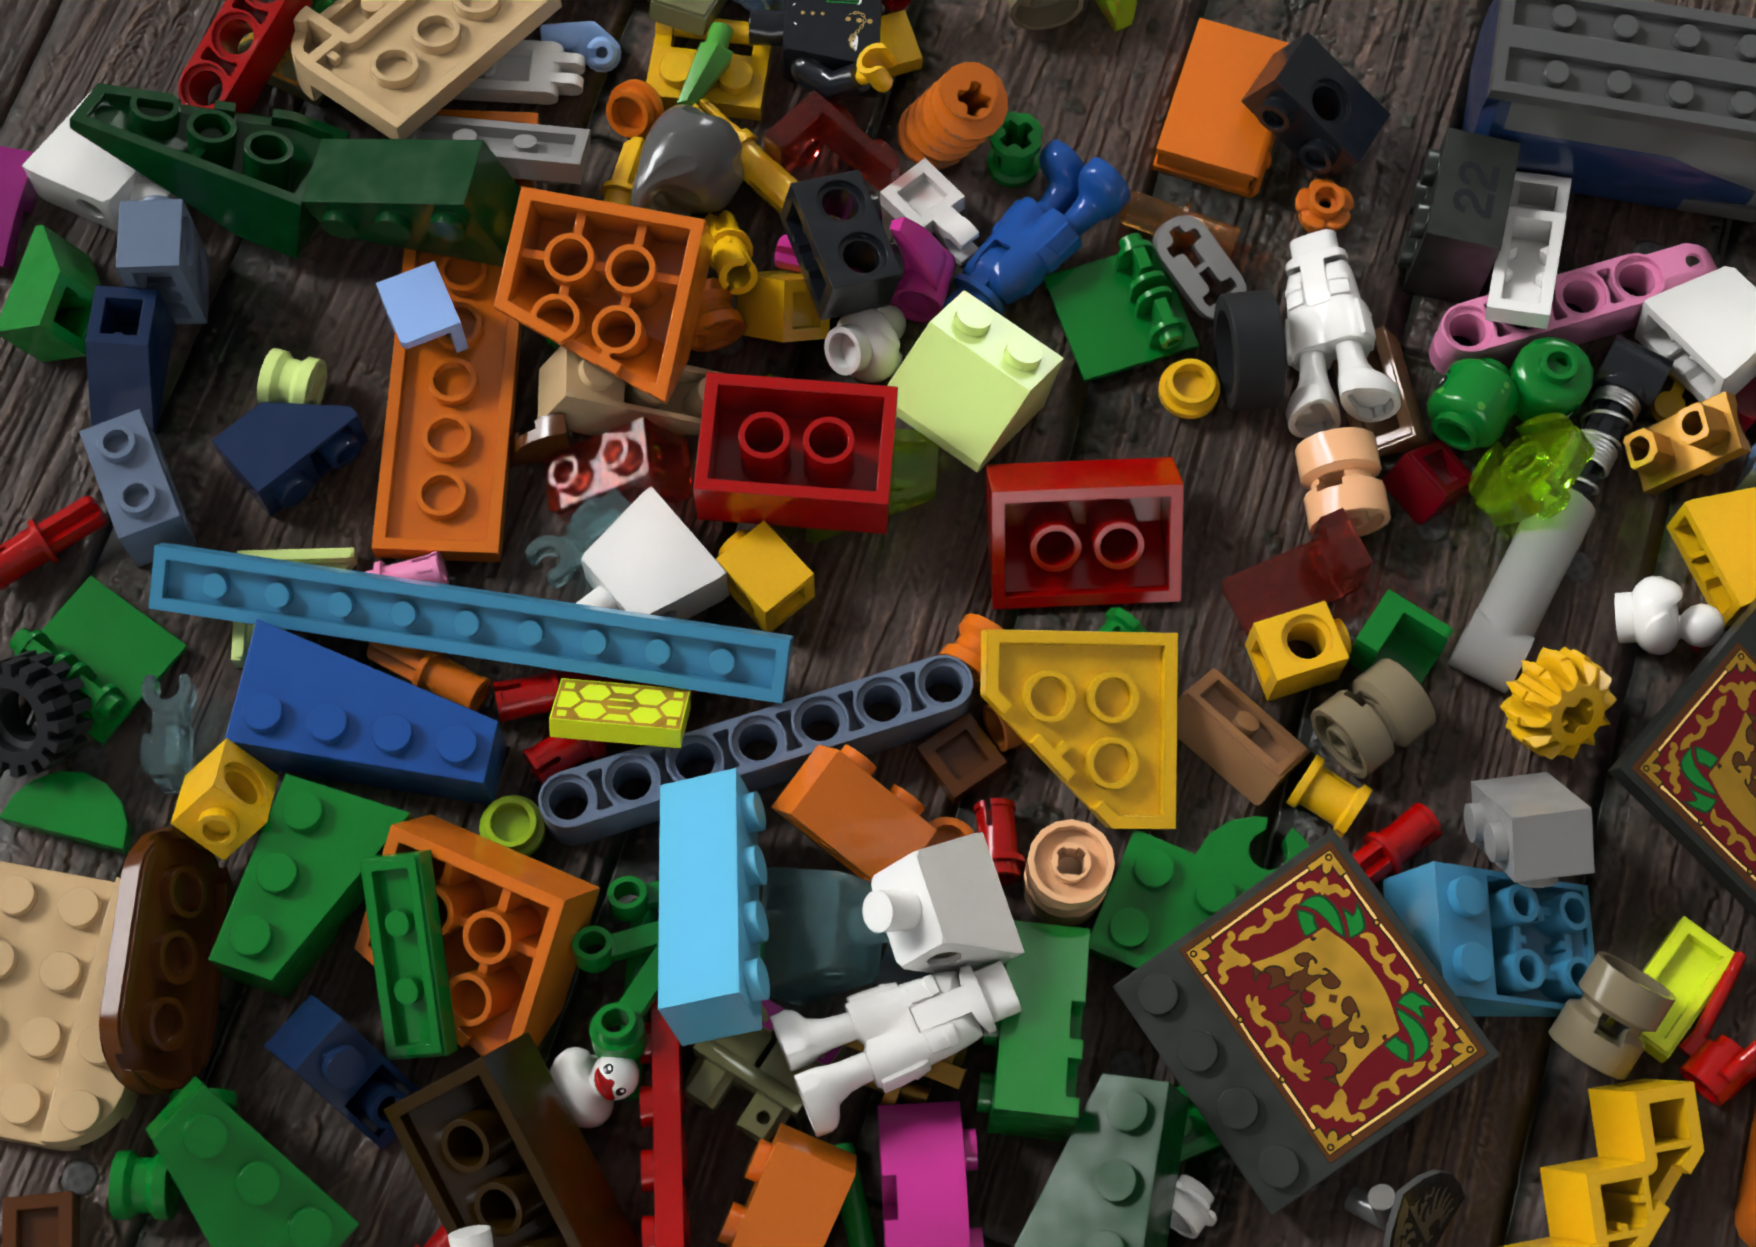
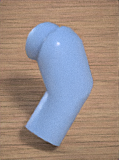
[540,21,621,73]

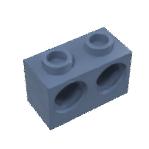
[116,195,210,325]
[79,409,197,568]

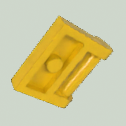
[646,18,774,121]

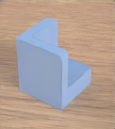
[376,261,469,353]

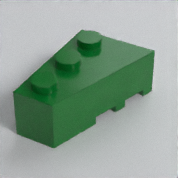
[208,774,413,998]
[145,1076,359,1247]

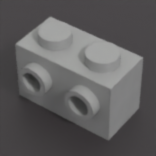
[1464,772,1595,888]

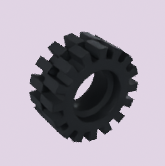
[0,650,93,778]

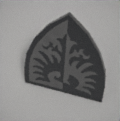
[1344,1169,1465,1247]

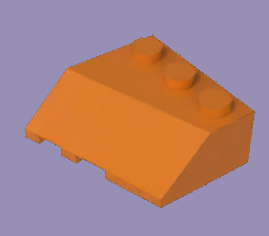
[494,186,715,405]
[354,814,600,1056]

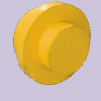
[1158,358,1220,419]

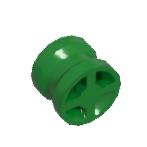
[108,1150,181,1221]

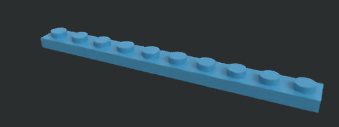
[149,543,794,704]

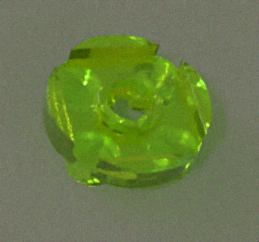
[1469,413,1595,526]

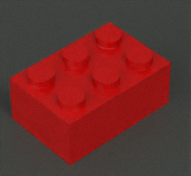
[693,372,898,534]

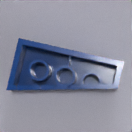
[224,619,507,805]

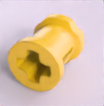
[1286,754,1373,838]

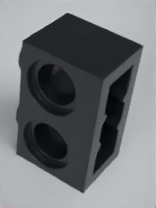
[780,169,904,320]

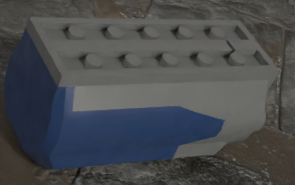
[1462,0,1756,223]

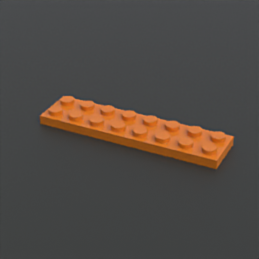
[371,109,541,563]

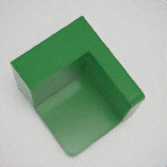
[1348,589,1454,685]

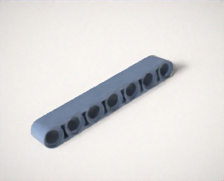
[538,655,973,846]

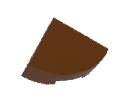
[510,412,573,466]

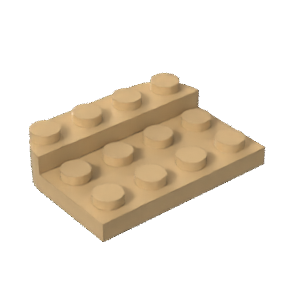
[291,0,562,139]
[0,861,139,1151]

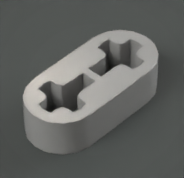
[1152,215,1247,320]

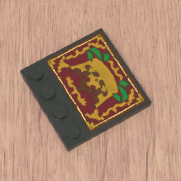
[1608,598,1756,918]
[1112,829,1501,1216]

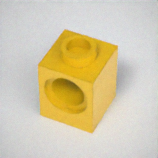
[715,521,815,632]
[1245,600,1352,702]
[170,738,279,861]

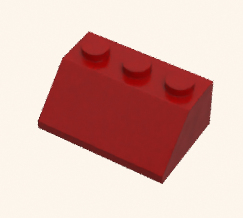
[985,457,1184,609]

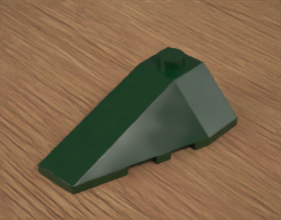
[70,83,350,258]

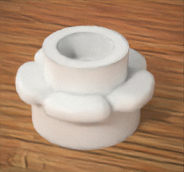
[1170,1175,1217,1239]

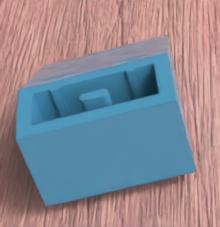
[1383,861,1595,1017]

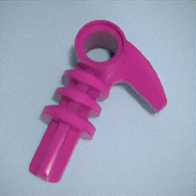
[774,217,956,323]

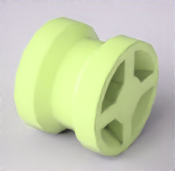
[257,348,327,405]

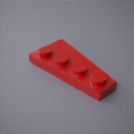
[640,997,691,1247]

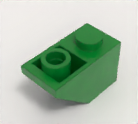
[0,225,101,362]

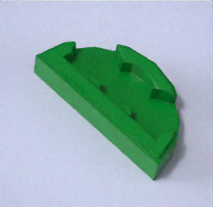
[0,771,133,855]

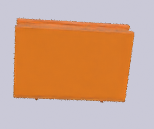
[1152,17,1290,198]

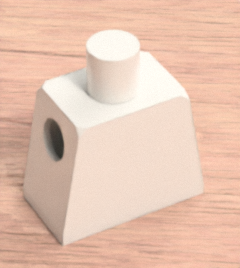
[22,93,179,232]
[1634,266,1756,402]
[576,486,729,620]
[862,832,1025,975]

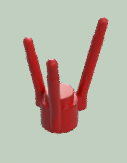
[1678,951,1756,1107]

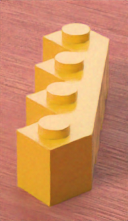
[1499,1078,1704,1247]

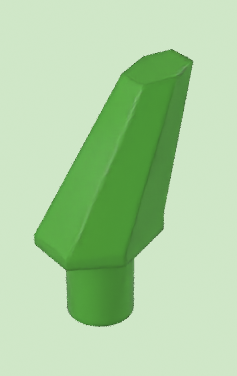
[676,22,733,106]

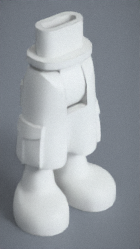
[1284,229,1401,439]
[770,961,1022,1137]

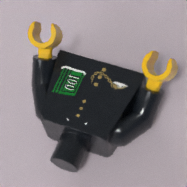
[749,0,898,103]

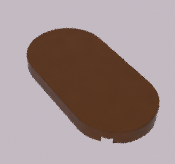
[99,826,233,1095]

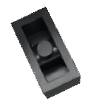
[1241,32,1391,179]

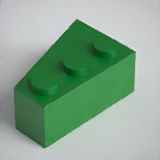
[976,920,1090,1142]

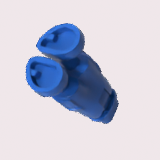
[943,139,1131,315]

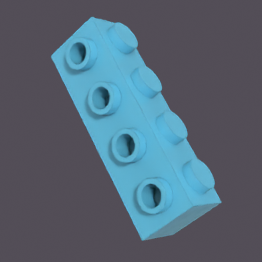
[658,768,770,1046]

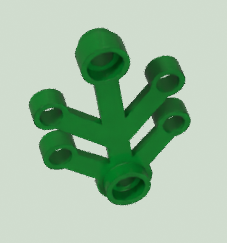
[572,876,765,1061]

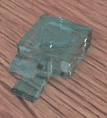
[525,487,631,589]
[140,674,197,794]

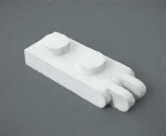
[453,40,586,105]

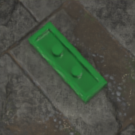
[360,850,458,1060]

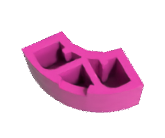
[878,1101,984,1247]

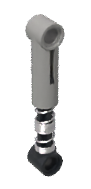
[1447,334,1674,694]

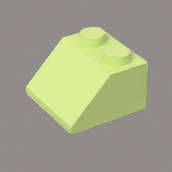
[887,290,1064,473]

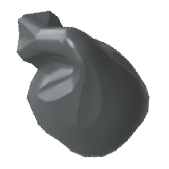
[631,104,744,217]

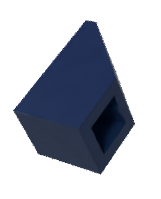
[85,285,175,434]
[212,402,369,517]
[264,994,420,1151]

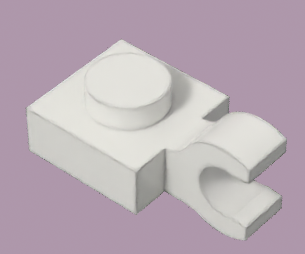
[880,158,979,266]

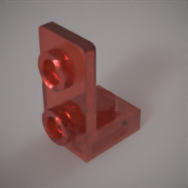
[764,90,900,191]
[545,417,693,515]
[1221,508,1373,636]

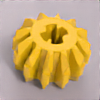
[1499,647,1617,760]

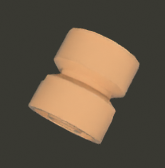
[1295,427,1391,540]
[1022,819,1115,926]

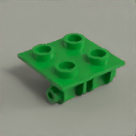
[1043,233,1199,383]
[9,575,188,745]

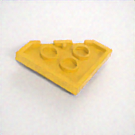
[980,629,1178,829]

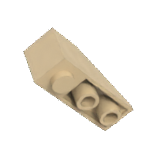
[538,346,722,436]

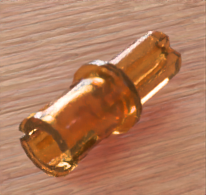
[1120,191,1242,259]

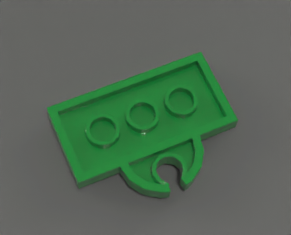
[1089,816,1309,973]

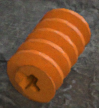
[897,62,1008,170]

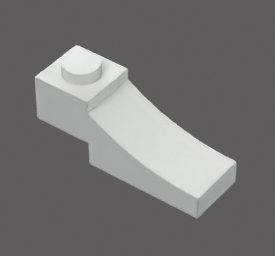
[1485,171,1572,329]

